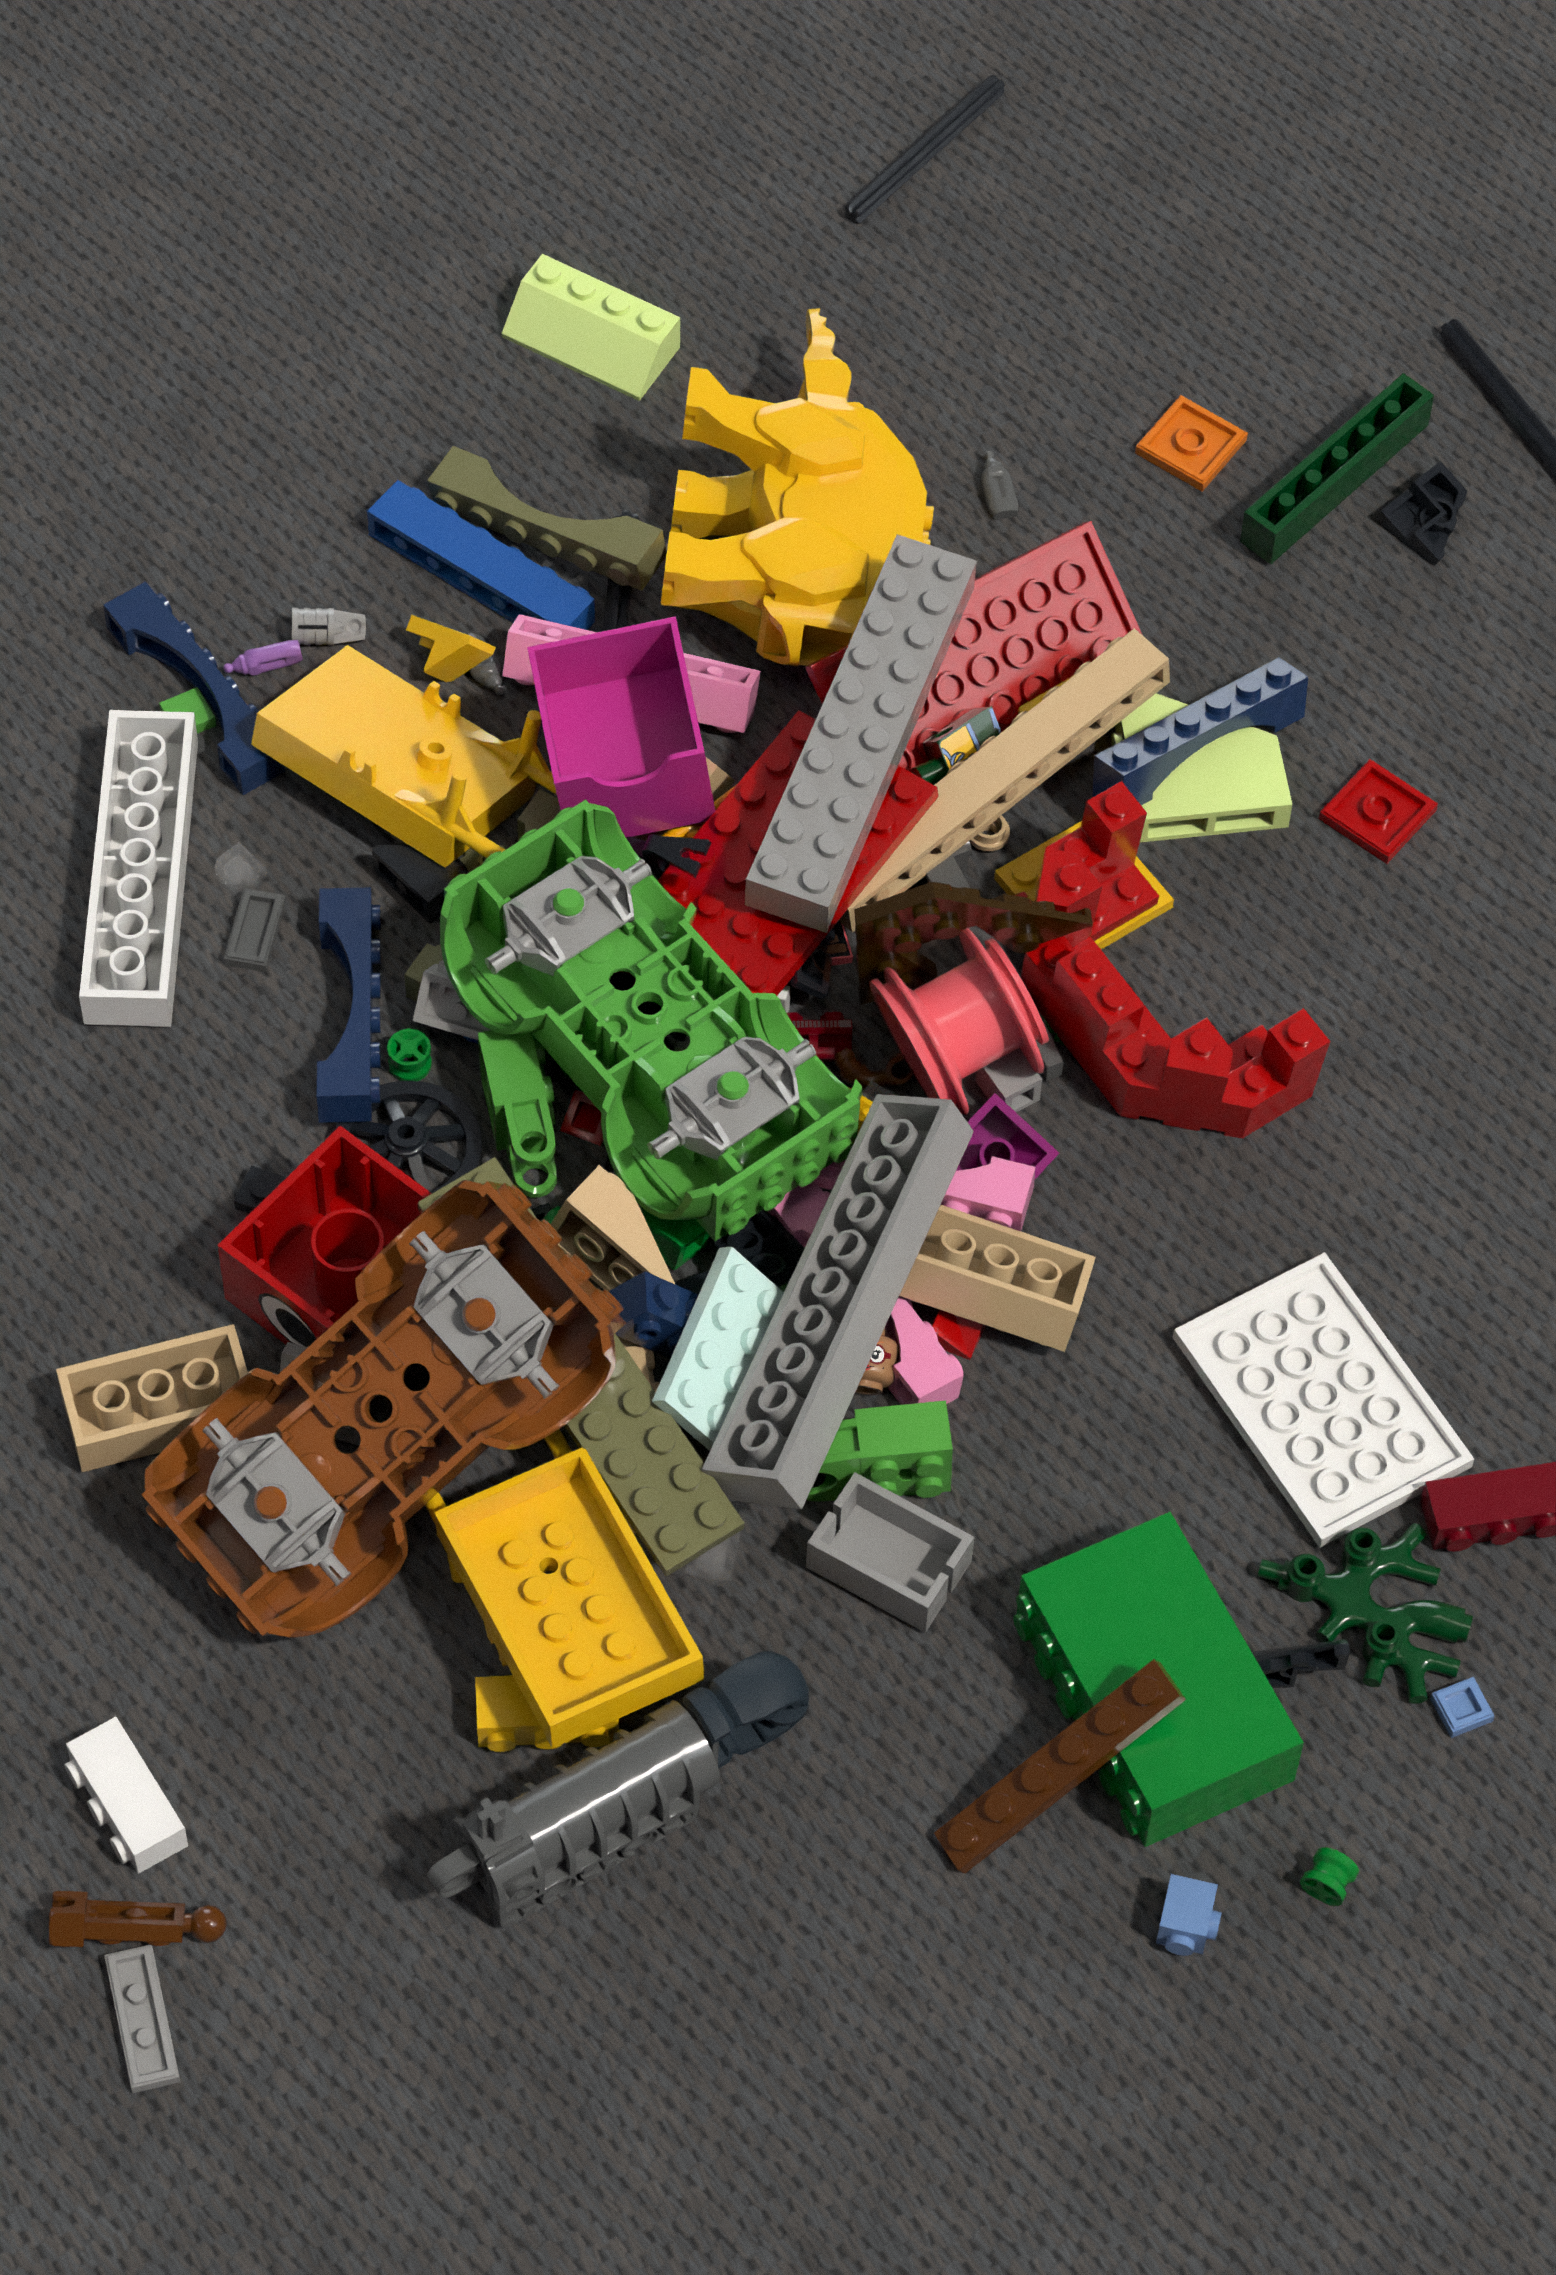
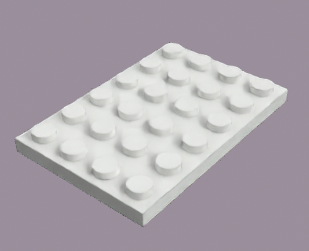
[1173,1252,1474,1547]

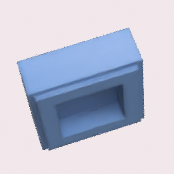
[1430,1677,1494,1738]

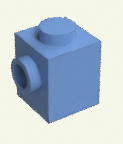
[1156,1874,1222,1956]

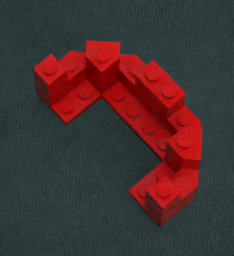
[1020,781,1330,1138]

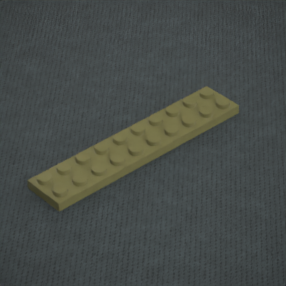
[417,1157,745,1576]

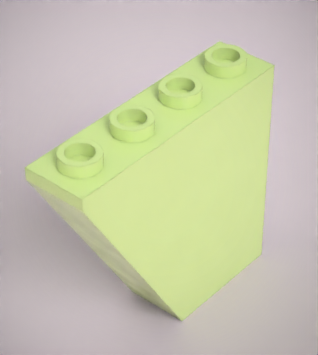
[1112,693,1292,842]

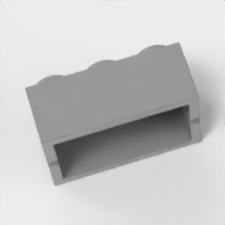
[806,1472,974,1633]

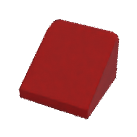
[560,1090,604,1146]

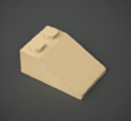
[551,1165,675,1291]

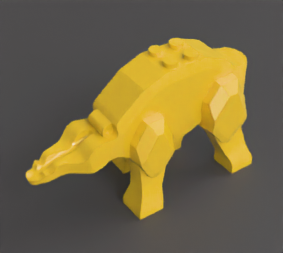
[661,308,934,666]

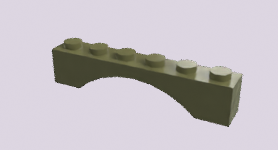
[427,446,667,591]

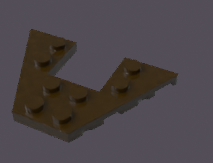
[854,882,1093,1005]

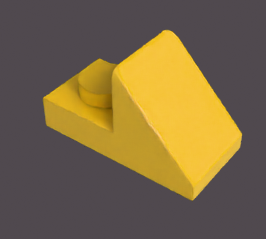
[406,615,496,682]

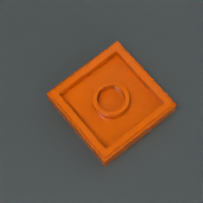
[1135,395,1248,492]

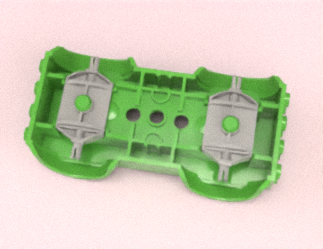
[440,800,862,1241]

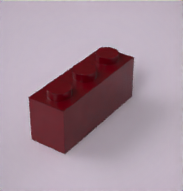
[1420,1462,1556,1552]

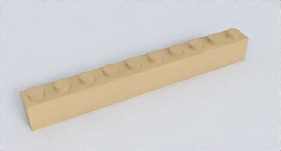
[839,628,1170,933]

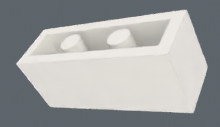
[64,1717,188,1874]

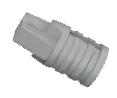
[292,608,366,646]

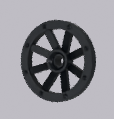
[334,1081,482,1193]

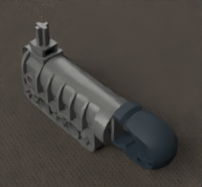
[427,1651,809,1928]

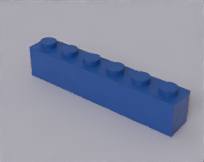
[367,480,595,630]

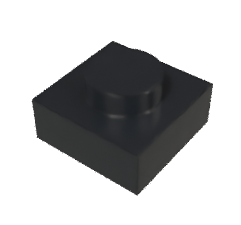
[234,1165,287,1214]

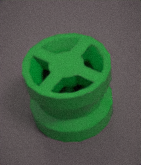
[387,1028,432,1081]
[1300,1847,1360,1906]

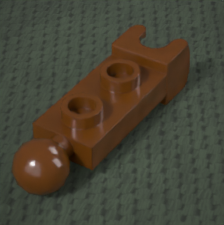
[49,1891,227,1947]

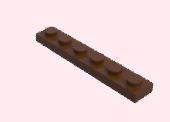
[934,1659,1186,1873]

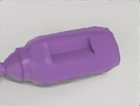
[224,640,303,676]

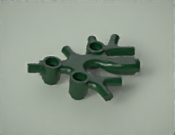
[1257,1523,1473,1704]

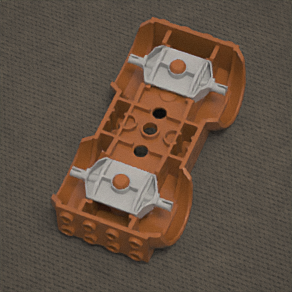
[141,1180,626,1637]

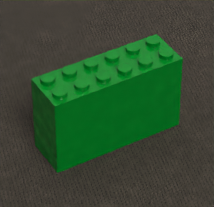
[1013,1511,1304,1847]

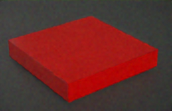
[1319,759,1438,864]

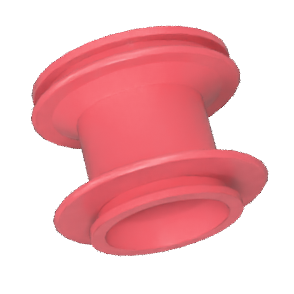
[870,928,1049,1115]

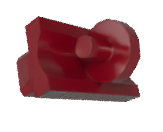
[787,1012,852,1062]

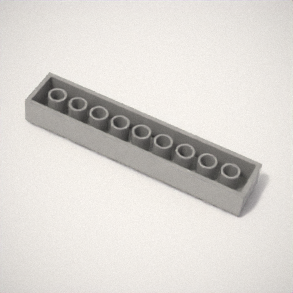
[745,534,977,933]
[701,1094,974,1509]

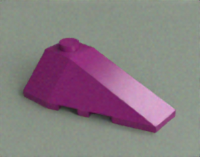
[956,1093,1059,1180]

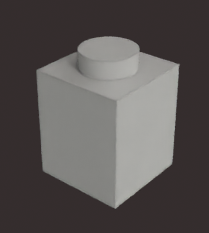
[975,1048,1042,1112]

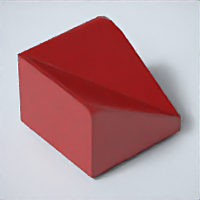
[932,1310,986,1360]

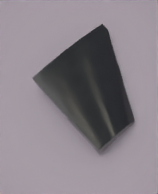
[1375,461,1468,565]
[1251,1639,1350,1688]

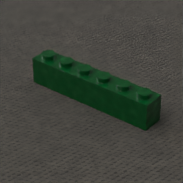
[1240,373,1434,564]

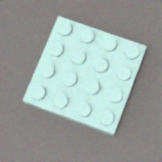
[652,1247,784,1451]

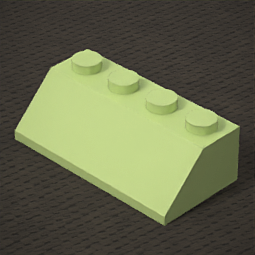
[502,254,680,401]

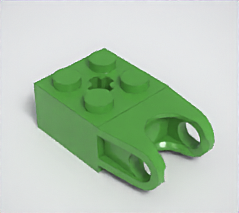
[478,1030,557,1198]
[806,1400,953,1501]

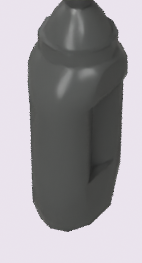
[980,451,1019,520]
[468,633,505,695]

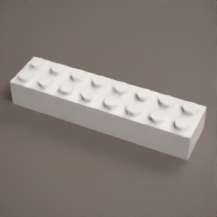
[79,710,198,1027]

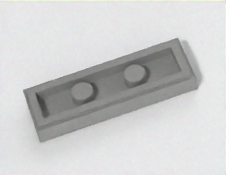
[104,1945,180,2093]

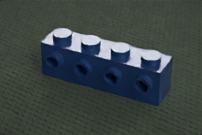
[609,1271,698,1359]

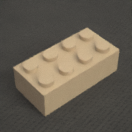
[899,1205,1096,1352]
[56,1324,248,1472]

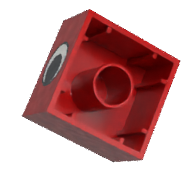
[218,1126,432,1347]

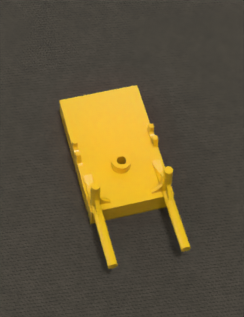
[251,645,557,868]
[425,1429,704,1749]

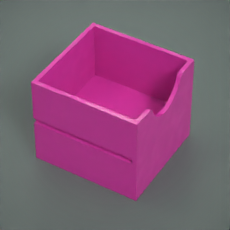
[527,616,715,837]

